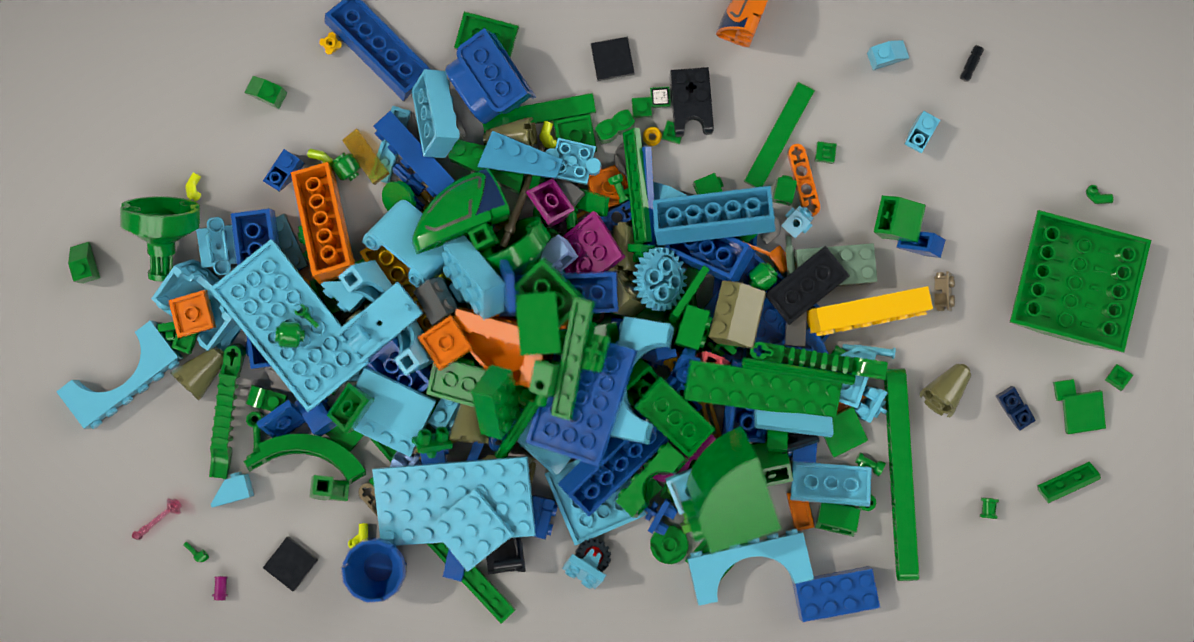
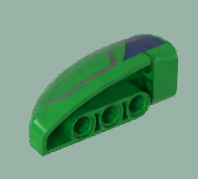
[412,168,510,254]

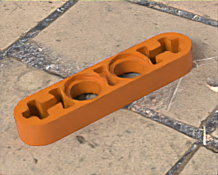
[787,144,820,217]

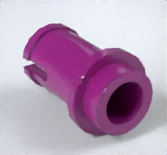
[212,576,228,601]

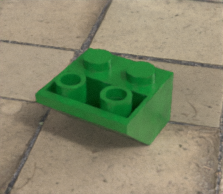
[874,195,926,243]
[751,440,794,487]

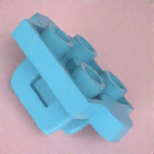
[545,138,602,185]
[196,217,237,275]

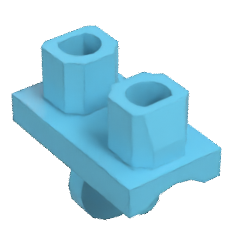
[854,386,887,423]

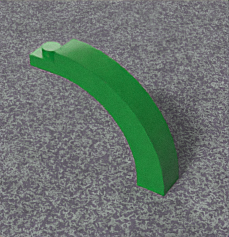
[243,434,367,485]

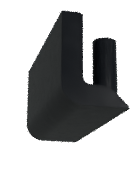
[486,537,526,575]

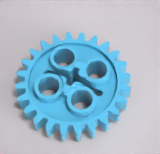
[633,247,687,311]

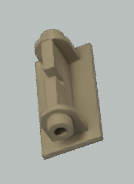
[934,271,955,311]

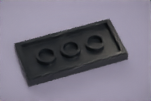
[765,246,850,325]

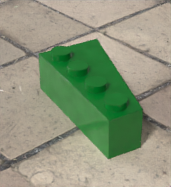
[448,140,525,195]

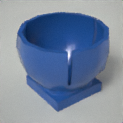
[342,538,407,603]

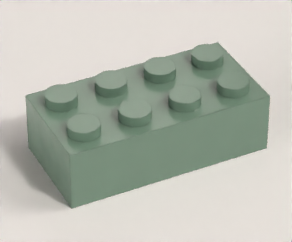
[794,243,878,287]

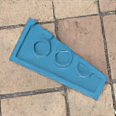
[477,131,564,179]

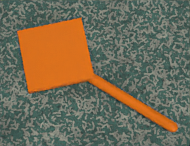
[742,241,787,274]

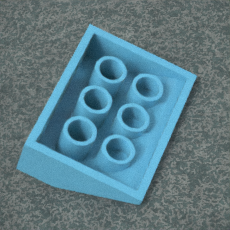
[354,366,436,457]

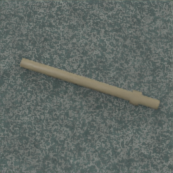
[499,144,546,249]

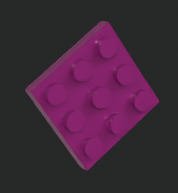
[562,211,625,273]

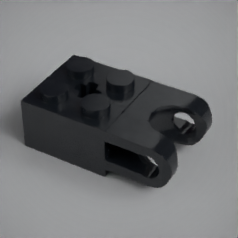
[669,67,714,137]

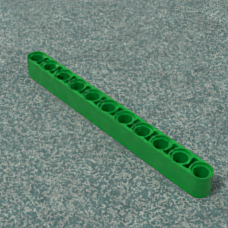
[884,368,919,581]

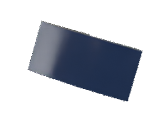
[996,386,1036,431]

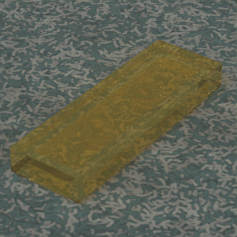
[342,129,390,185]

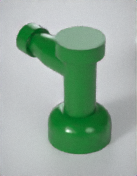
[607,174,630,204]
[855,452,886,477]

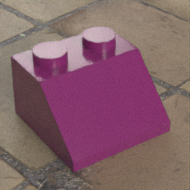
[526,178,575,227]

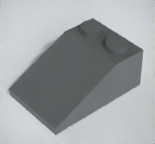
[413,277,468,325]

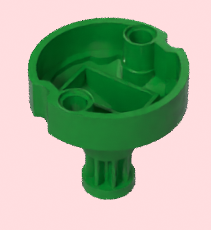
[120,196,200,281]
[477,216,550,275]

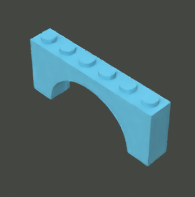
[338,260,433,376]
[610,316,674,445]
[56,320,183,429]
[687,529,814,606]

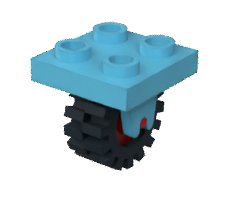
[562,538,611,589]

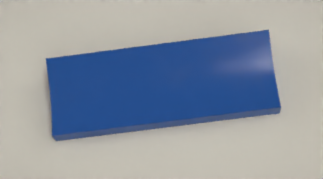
[325,0,431,102]
[499,271,618,317]

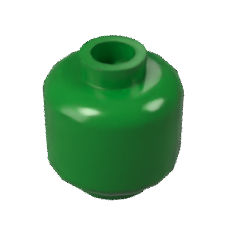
[332,152,361,182]
[748,262,778,291]
[275,322,305,348]

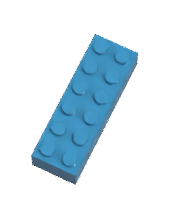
[653,186,776,246]

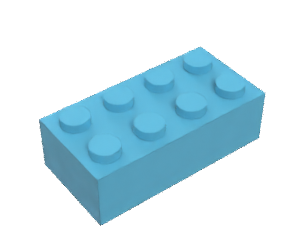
[411,69,460,158]
[442,236,504,320]

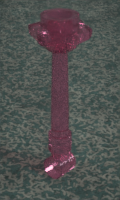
[132,498,182,540]

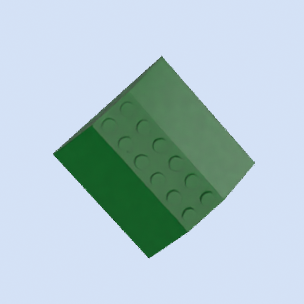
[1010,210,1152,353]

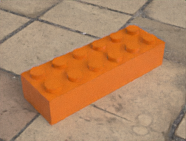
[291,162,355,284]

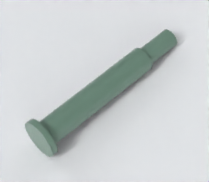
[785,236,795,275]

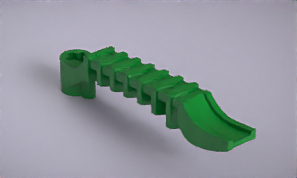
[750,342,888,380]
[209,343,246,479]

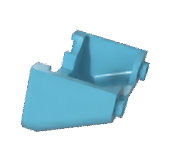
[362,200,444,288]
[151,259,237,351]

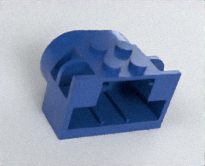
[445,28,536,124]

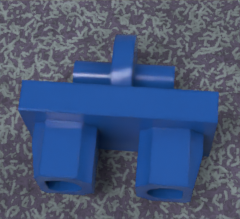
[671,348,701,383]
[645,498,678,535]

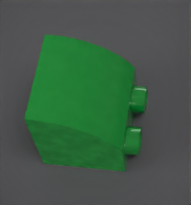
[681,426,781,554]

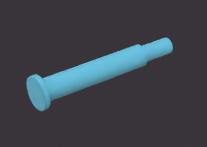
[842,344,896,359]

